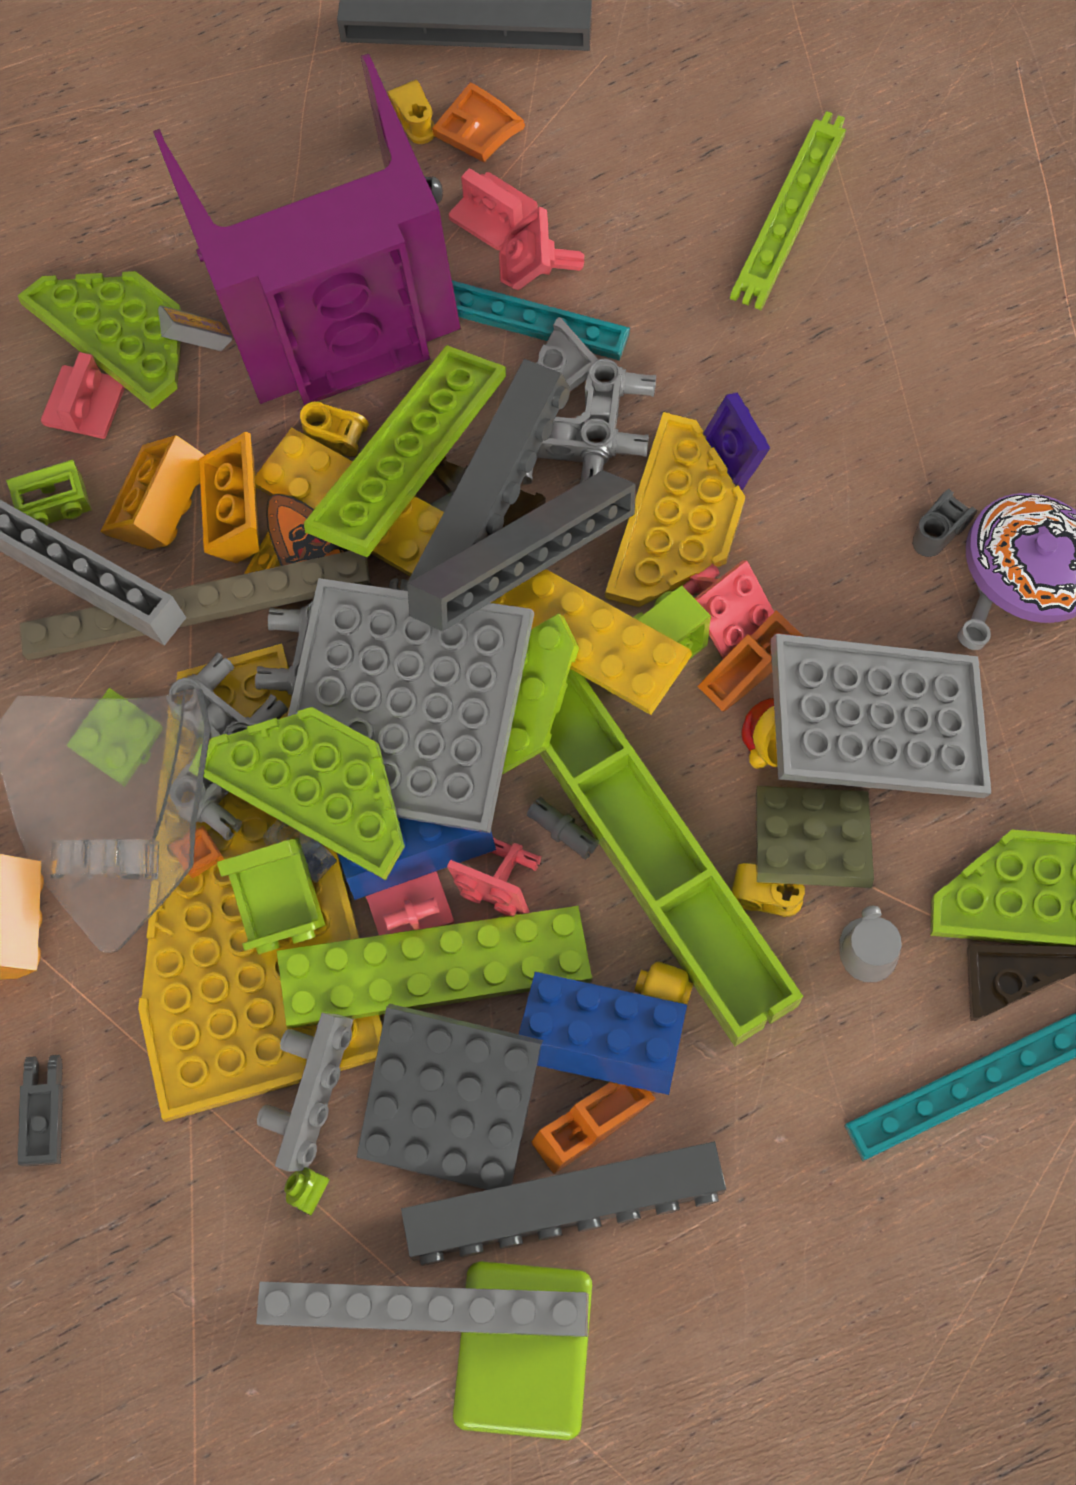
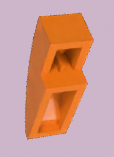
[697,610,805,712]
[531,1082,656,1174]

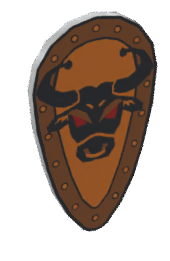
[266,494,350,566]

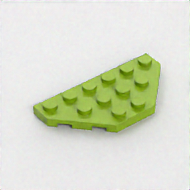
[17,271,181,409]
[502,613,579,775]
[192,707,405,880]
[930,829,1076,947]

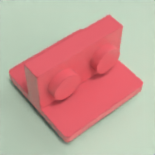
[449,168,538,250]
[41,352,125,439]

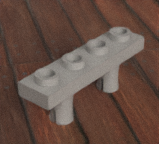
[257,1013,354,1171]

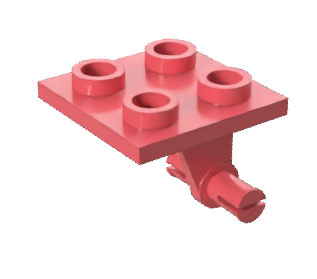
[682,560,774,659]
[447,838,541,917]
[366,871,455,935]

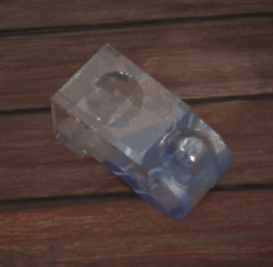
[263,820,337,884]

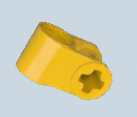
[387,79,434,144]
[300,402,369,457]
[731,863,805,917]

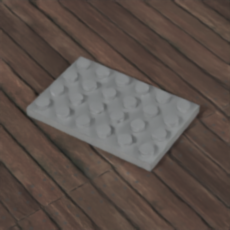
[771,634,992,798]

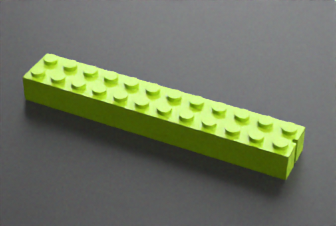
[540,669,803,1047]

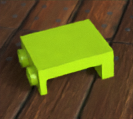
[217,838,325,954]

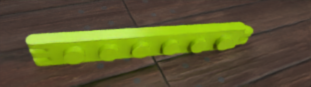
[730,111,846,310]

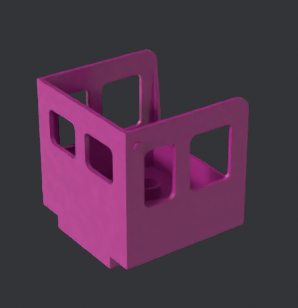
[153,53,461,406]

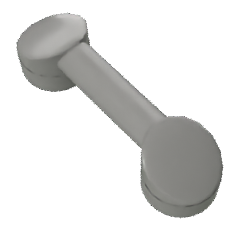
[957,585,993,650]

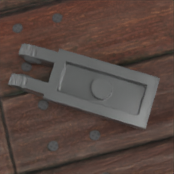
[17,1055,63,1167]

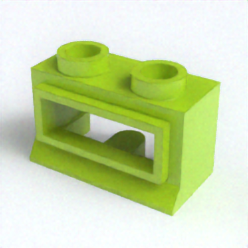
[6,460,92,526]

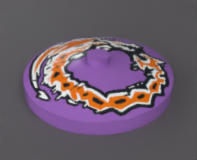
[966,493,1076,623]

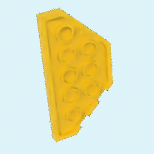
[605,412,745,607]

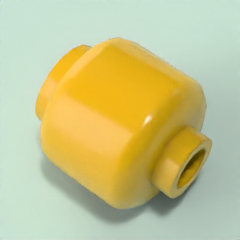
[634,962,694,1004]

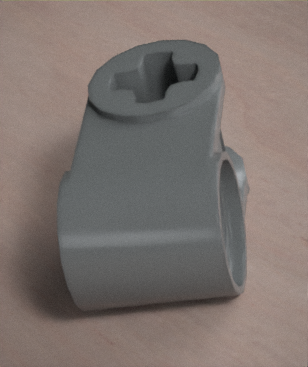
[912,489,977,557]

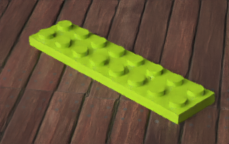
[304,345,506,557]
[277,906,592,1029]

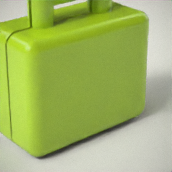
[453,1261,592,1440]

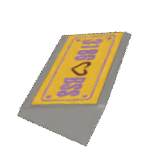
[158,305,232,351]

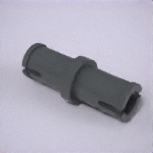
[527,797,599,860]

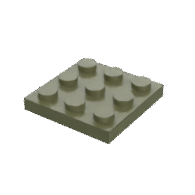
[756,786,874,888]

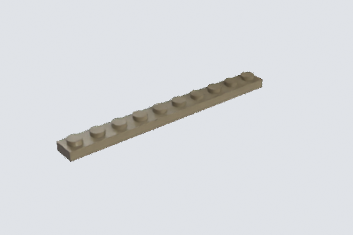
[20,551,371,660]

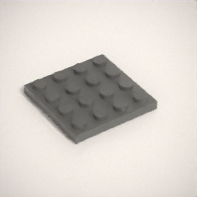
[357,1004,543,1190]

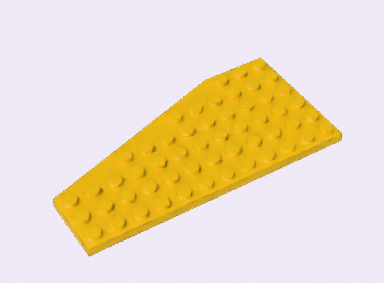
[138,644,382,1122]

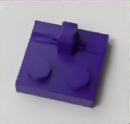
[703,392,770,490]

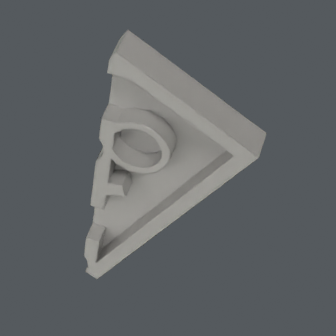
[536,317,598,392]

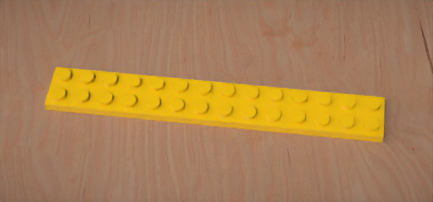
[255,427,692,715]

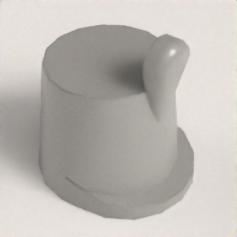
[839,906,902,982]

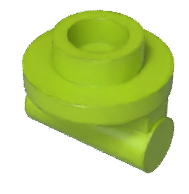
[284,1167,330,1216]

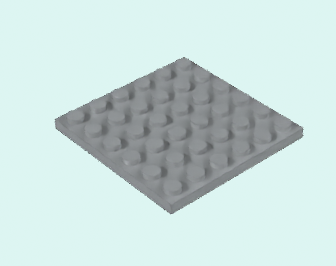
[288,578,534,833]

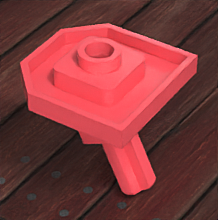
[499,207,584,291]

